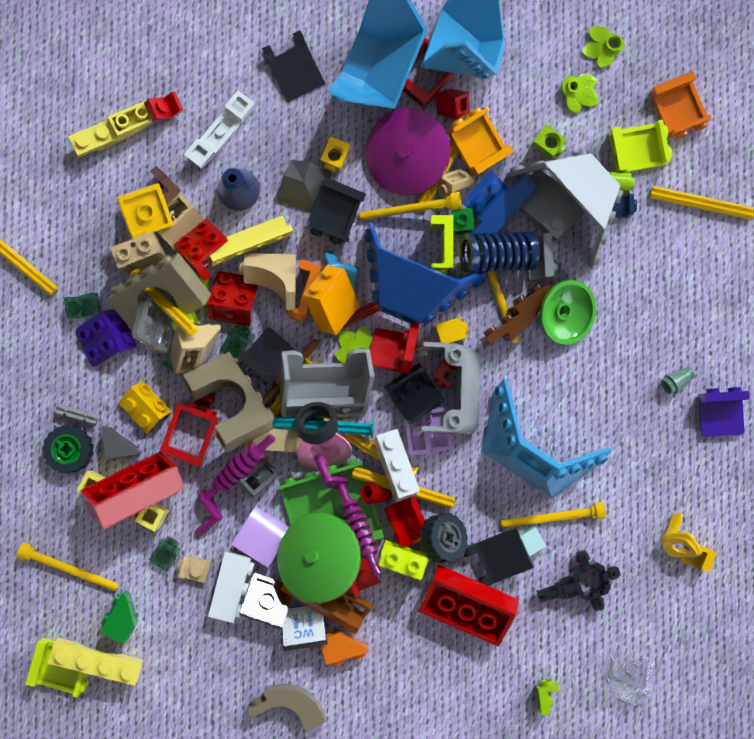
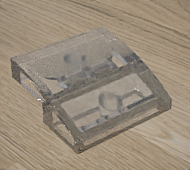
[132,296,175,356]

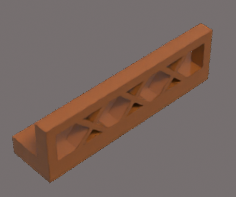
[280,584,373,634]

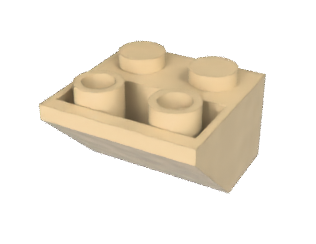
[157,193,205,253]
[170,324,221,374]

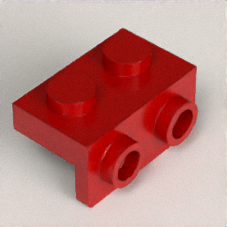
[384,496,425,548]

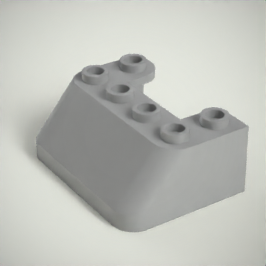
[280,348,375,418]

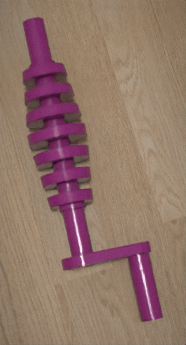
[195,434,275,536]
[314,454,382,576]

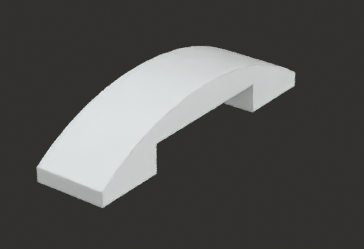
[184,90,255,168]

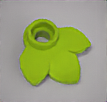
[582,26,624,68]
[561,73,598,114]
[334,325,373,363]

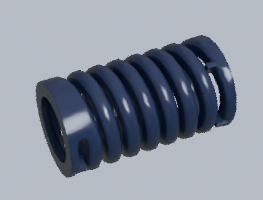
[459,232,540,273]

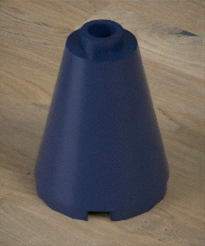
[217,168,260,211]

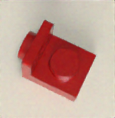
[144,92,183,122]
[432,359,455,389]

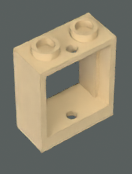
[110,231,167,273]

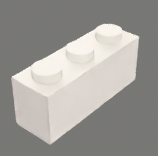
[374,429,420,502]
[208,550,255,623]

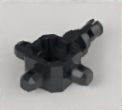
[536,549,621,611]

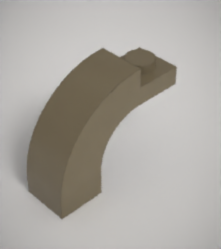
[247,684,327,731]

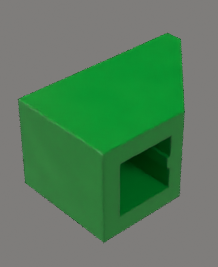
[100,590,138,645]

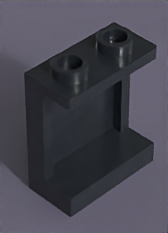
[305,177,366,245]

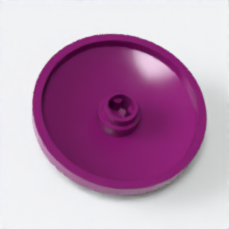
[365,108,450,196]

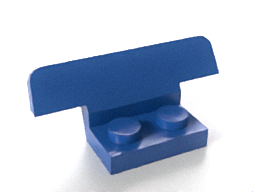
[461,170,536,234]

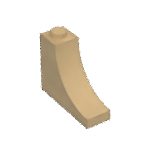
[239,253,296,310]

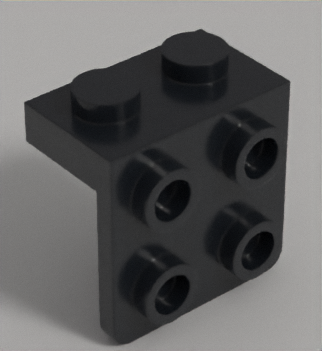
[238,328,298,387]
[383,363,445,424]

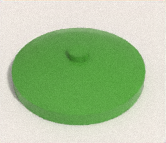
[277,513,361,603]

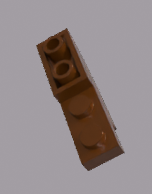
[479,283,551,346]

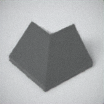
[278,160,332,211]

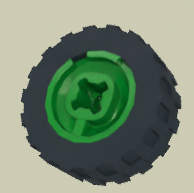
[42,425,94,473]

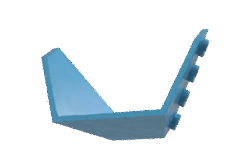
[328,0,428,109]
[421,0,505,79]
[481,378,612,498]

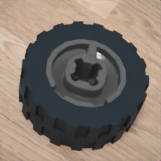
[420,513,468,563]

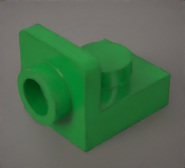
[451,208,474,235]

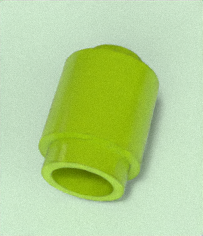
[609,171,635,194]

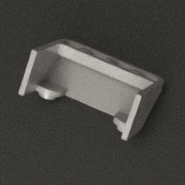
[413,342,480,435]

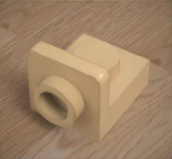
[439,169,473,199]
[176,555,212,583]

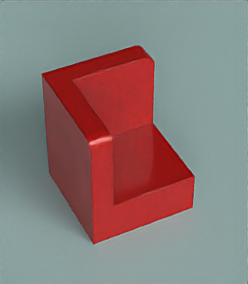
[436,88,470,119]

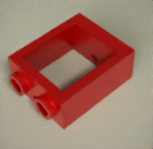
[403,38,455,109]
[159,400,221,467]

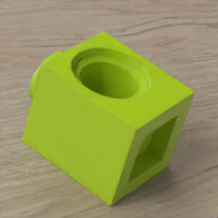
[531,124,567,161]

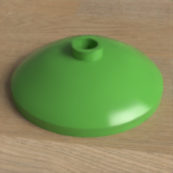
[540,280,596,345]

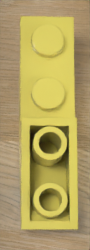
[68,101,153,158]

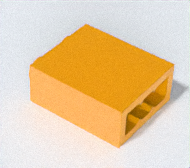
[303,264,360,336]

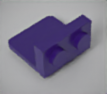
[76,309,137,367]
[698,387,750,437]

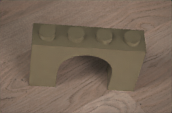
[107,253,211,339]
[183,352,274,453]

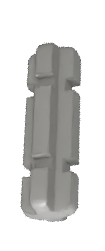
[55,404,98,426]

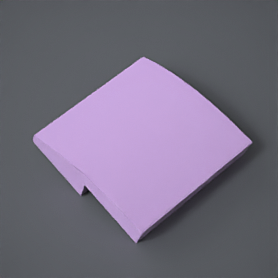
[404,407,454,456]
[231,507,289,567]

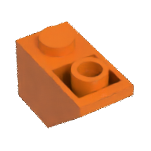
[321,630,369,666]

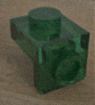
[64,293,101,319]

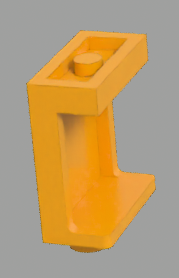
[447,107,513,176]

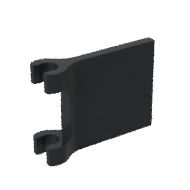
[262,30,325,102]
[464,527,534,586]

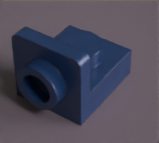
[612,193,637,218]

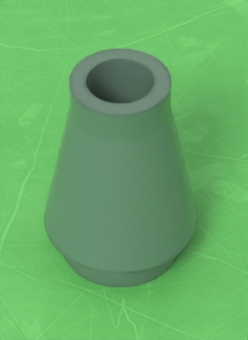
[661,367,695,395]

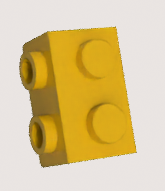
[118,381,171,434]

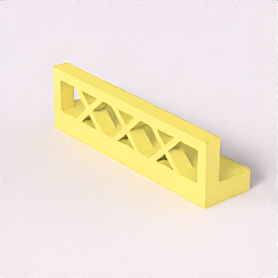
[207,215,293,267]

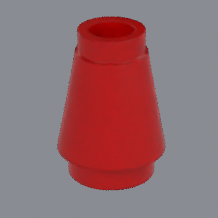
[361,482,392,504]

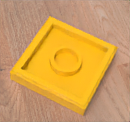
[116,183,174,239]

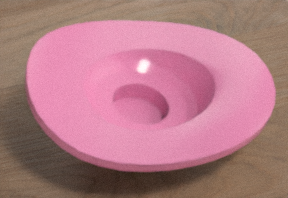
[297,433,352,471]

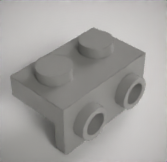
[527,233,557,281]

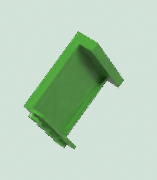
[278,458,384,540]

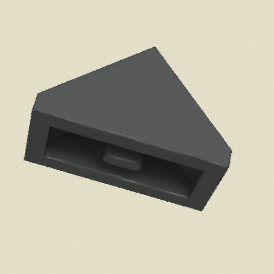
[101,425,142,459]
[238,458,279,498]

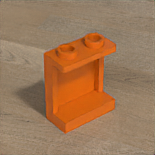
[649,71,713,139]
[284,259,323,322]

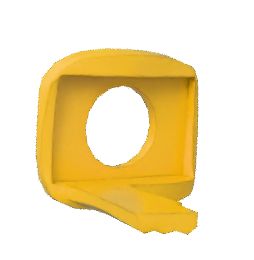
[661,513,702,558]

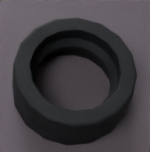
[294,402,339,445]

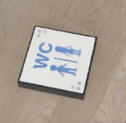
[282,605,328,651]

